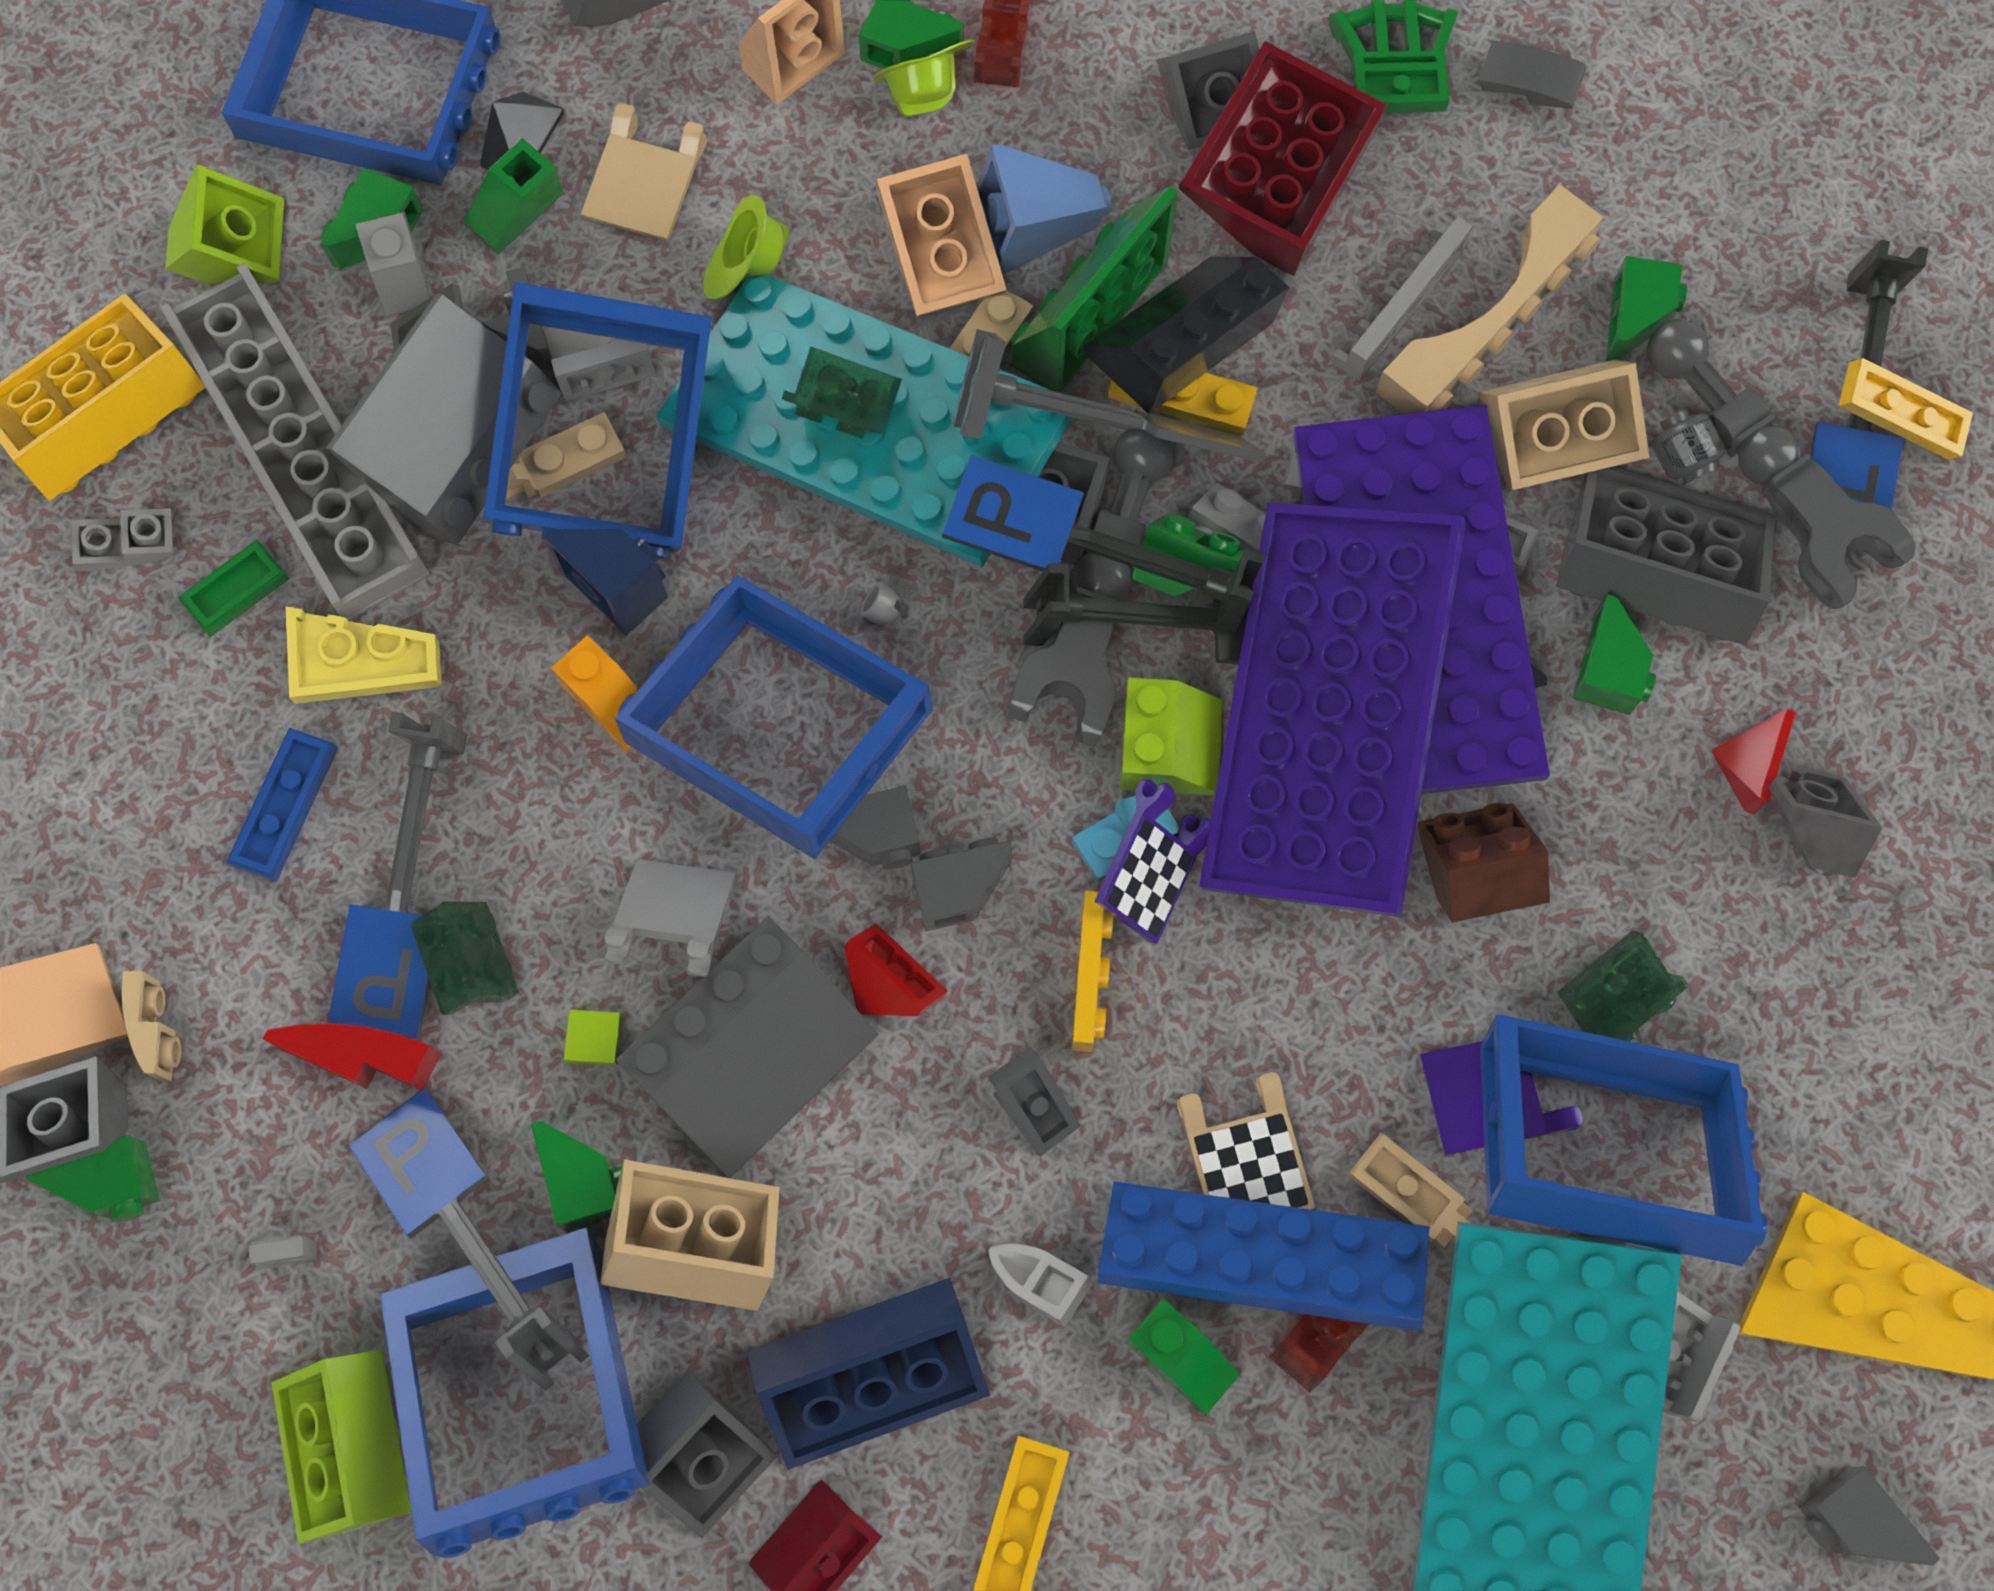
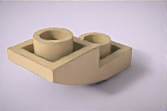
[122,971,181,1082]

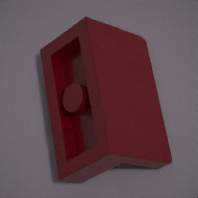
[749,1480,882,1591]

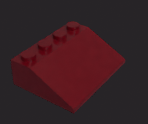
[1178,41,1387,276]

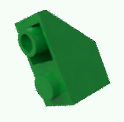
[858,0,964,69]
[464,138,563,254]
[320,167,424,269]
[1131,514,1246,597]

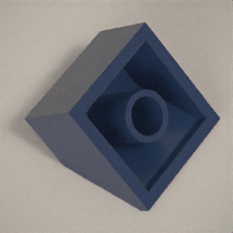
[543,529,668,636]

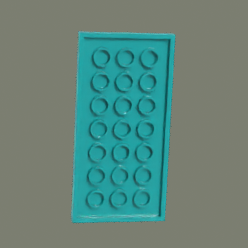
[655,275,1074,568]
[1412,1221,1682,1591]

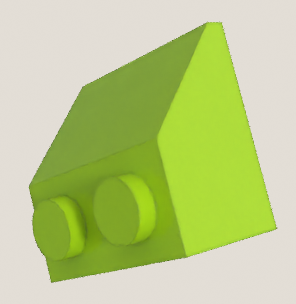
[1120,677,1223,796]

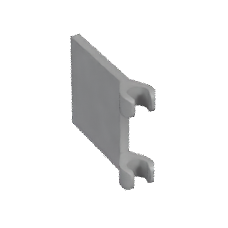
[604,859,736,977]

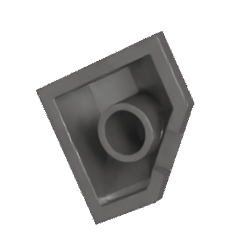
[1769,766,1883,878]

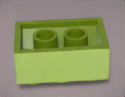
[271,1350,412,1545]

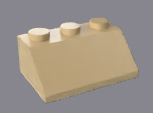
[1479,360,1650,490]
[600,1159,780,1311]

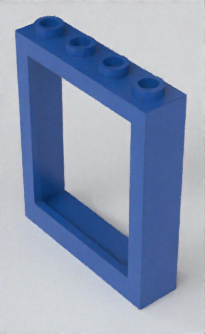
[221,0,500,186]
[482,282,712,559]
[615,575,933,860]
[1480,1014,1767,1266]
[380,1227,650,1558]

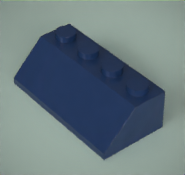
[747,1277,990,1470]

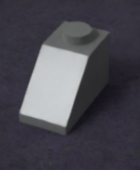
[355,212,430,316]

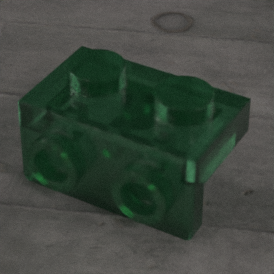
[781,346,902,439]
[411,901,519,1015]
[1557,930,1689,1042]

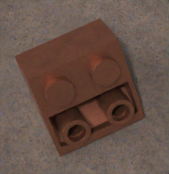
[1417,803,1550,923]

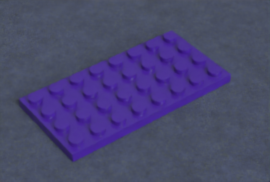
[1293,405,1550,794]
[1199,502,1466,917]

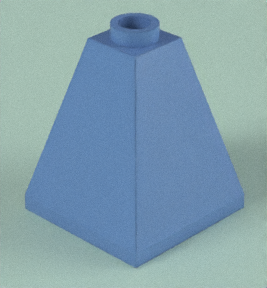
[977,144,1111,275]

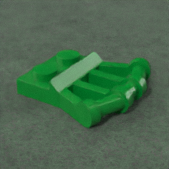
[1328,0,1459,113]

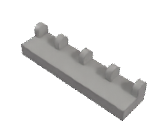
[1330,216,1473,381]

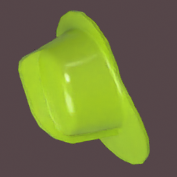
[873,39,975,117]
[703,195,789,301]

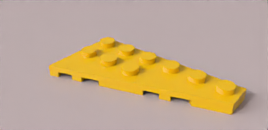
[1738,1192,1994,1380]

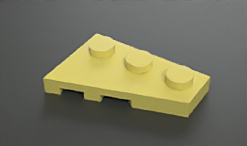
[286,606,442,704]

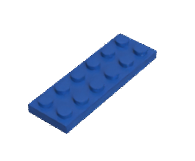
[1098,1182,1430,1331]

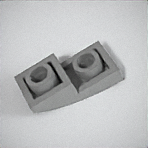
[71,508,174,572]

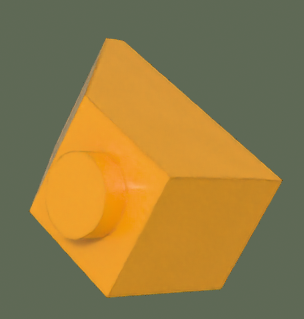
[551,635,639,753]

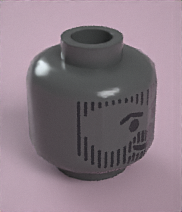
[1652,409,1726,484]

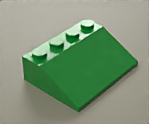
[1011,186,1178,393]

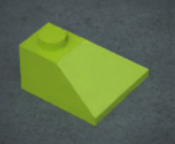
[165,165,284,284]

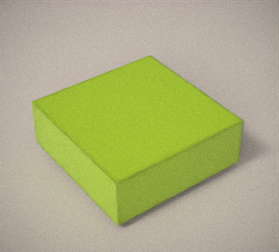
[563,1010,623,1066]

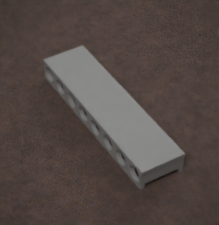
[160,263,431,621]

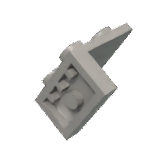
[543,292,656,402]

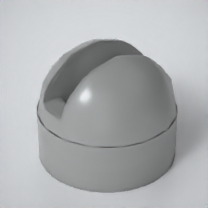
[860,582,902,625]

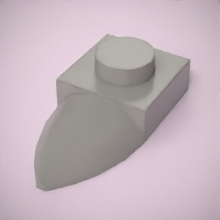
[988,1244,1093,1328]

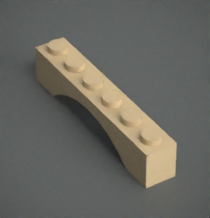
[1375,184,1604,414]

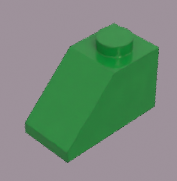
[1606,256,1687,361]
[1573,594,1656,715]
[531,1121,622,1231]
[26,1135,160,1222]
[1125,1298,1241,1416]

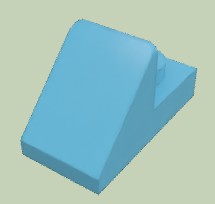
[1071,791,1179,883]

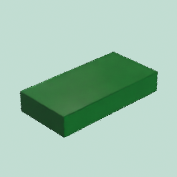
[178,540,289,637]

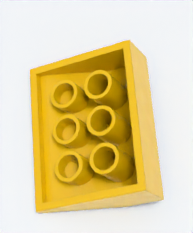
[0,293,206,501]

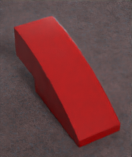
[262,1023,441,1091]

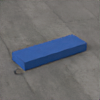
[226,728,338,882]

